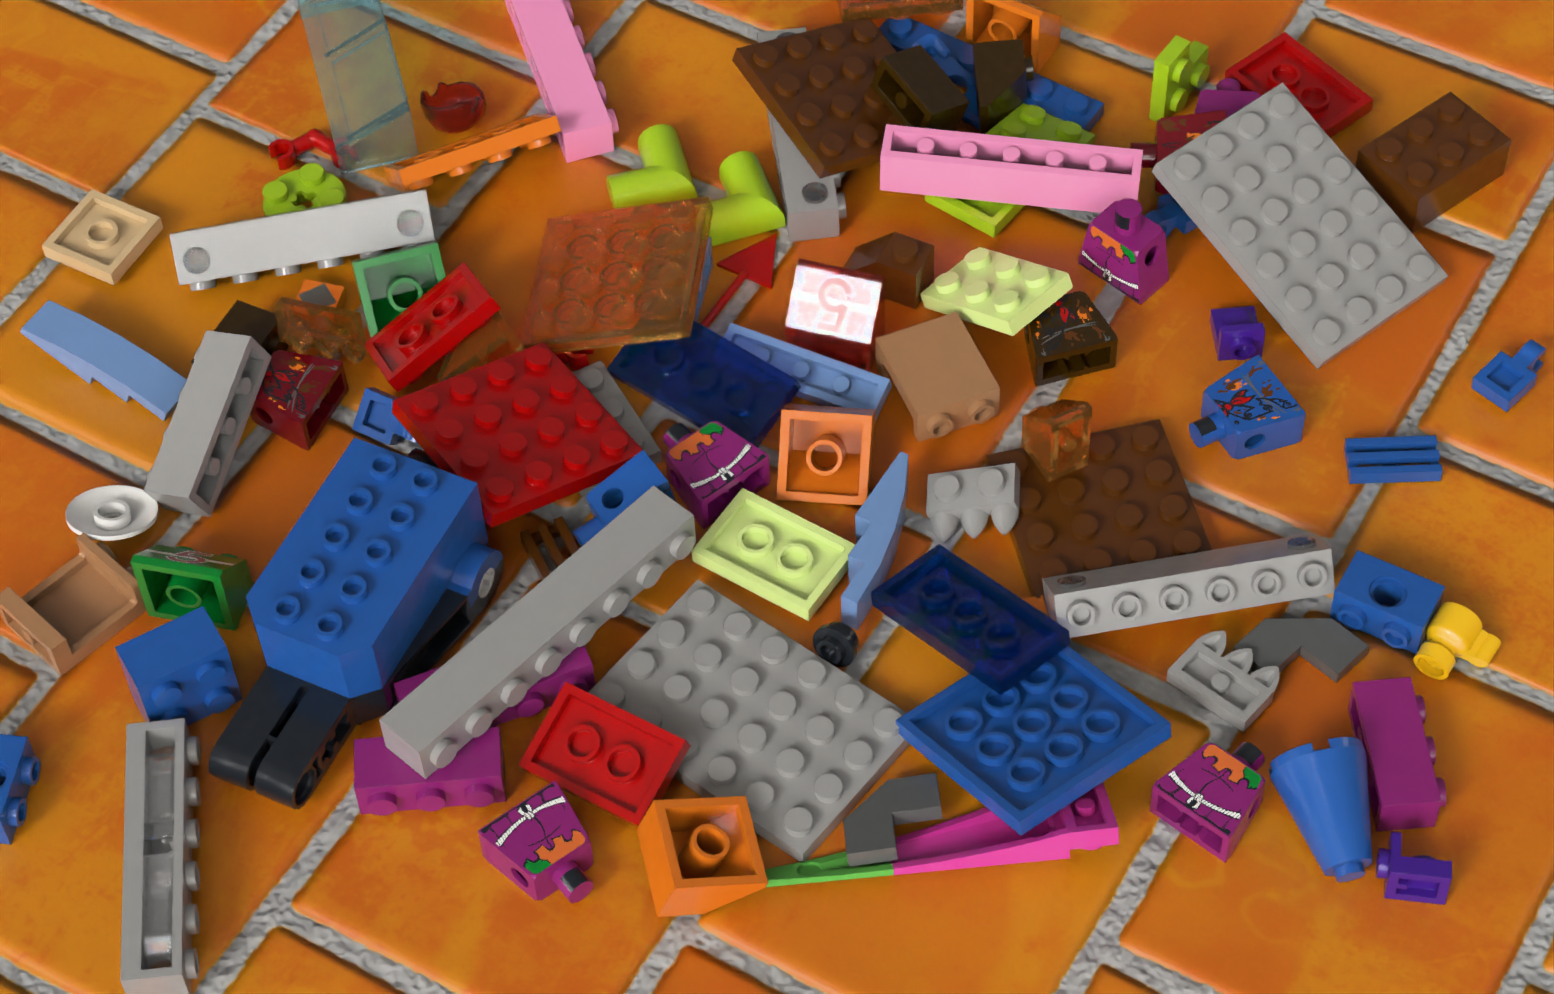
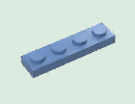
[712,322,892,422]

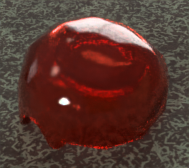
[420,81,487,135]

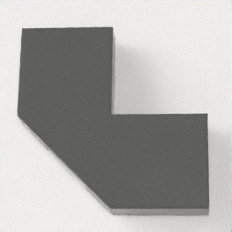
[1233,618,1369,683]
[843,773,943,867]

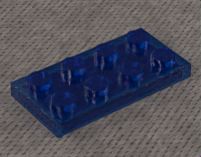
[607,300,801,448]
[871,544,1070,695]

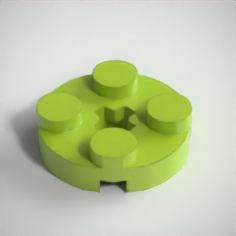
[262,163,348,216]

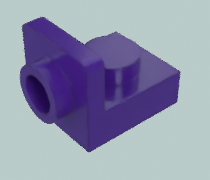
[1210,306,1265,361]
[1376,831,1452,905]

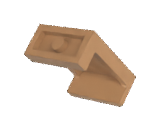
[875,312,1000,442]
[0,533,147,677]

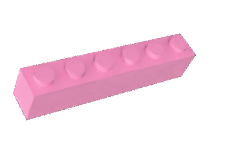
[504,0,619,163]
[880,124,1143,213]

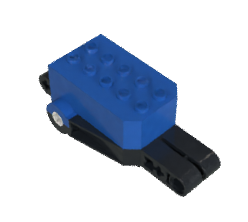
[208,437,503,809]

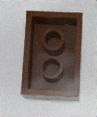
[1356,92,1511,234]

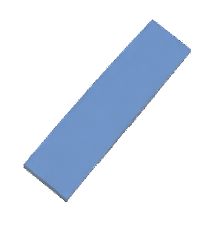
[20,300,187,421]
[841,451,909,630]

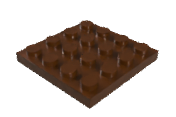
[732,16,903,178]
[986,419,1212,601]

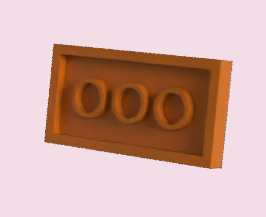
[384,113,561,191]

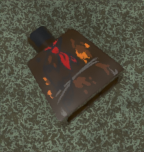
[1024,291,1118,387]

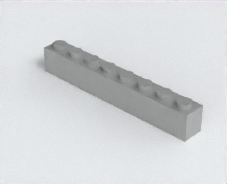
[379,485,696,779]

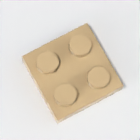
[42,189,163,285]

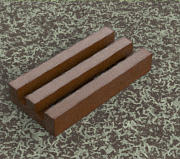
[520,516,579,581]

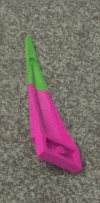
[765,782,1119,887]

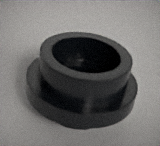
[813,622,859,667]

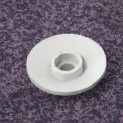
[65,485,159,541]

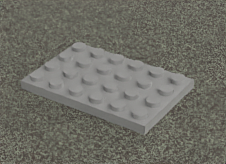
[1152,82,1448,370]
[588,580,910,862]

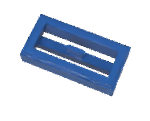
[1344,435,1443,484]

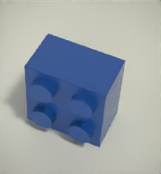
[115,606,243,727]

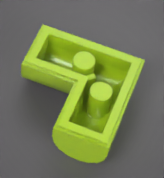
[606,124,698,218]
[692,151,786,246]

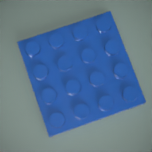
[896,627,1171,836]

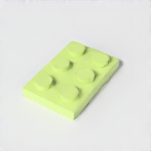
[920,247,1073,336]
[691,488,856,621]

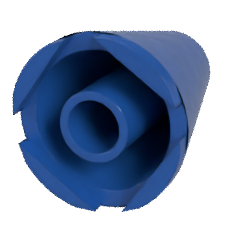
[1269,737,1373,882]

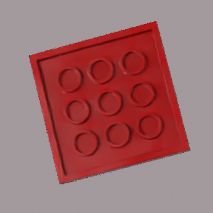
[392,342,643,528]

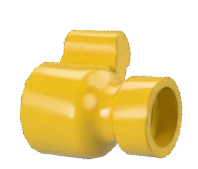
[1413,602,1501,680]

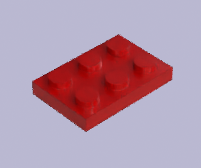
[1225,32,1373,138]
[363,262,501,392]
[518,681,691,828]

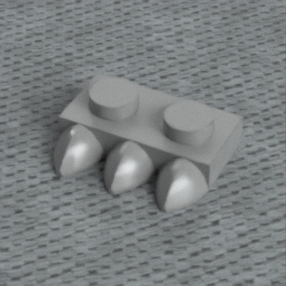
[926,463,1020,543]
[1166,631,1280,733]

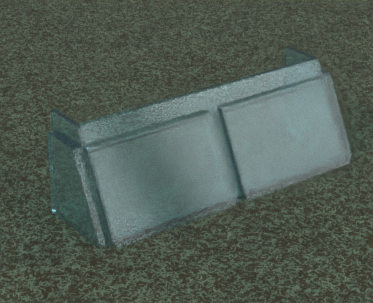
[297,0,418,174]

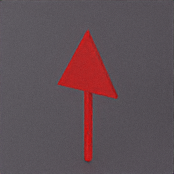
[699,233,777,331]

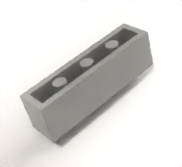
[144,330,272,517]

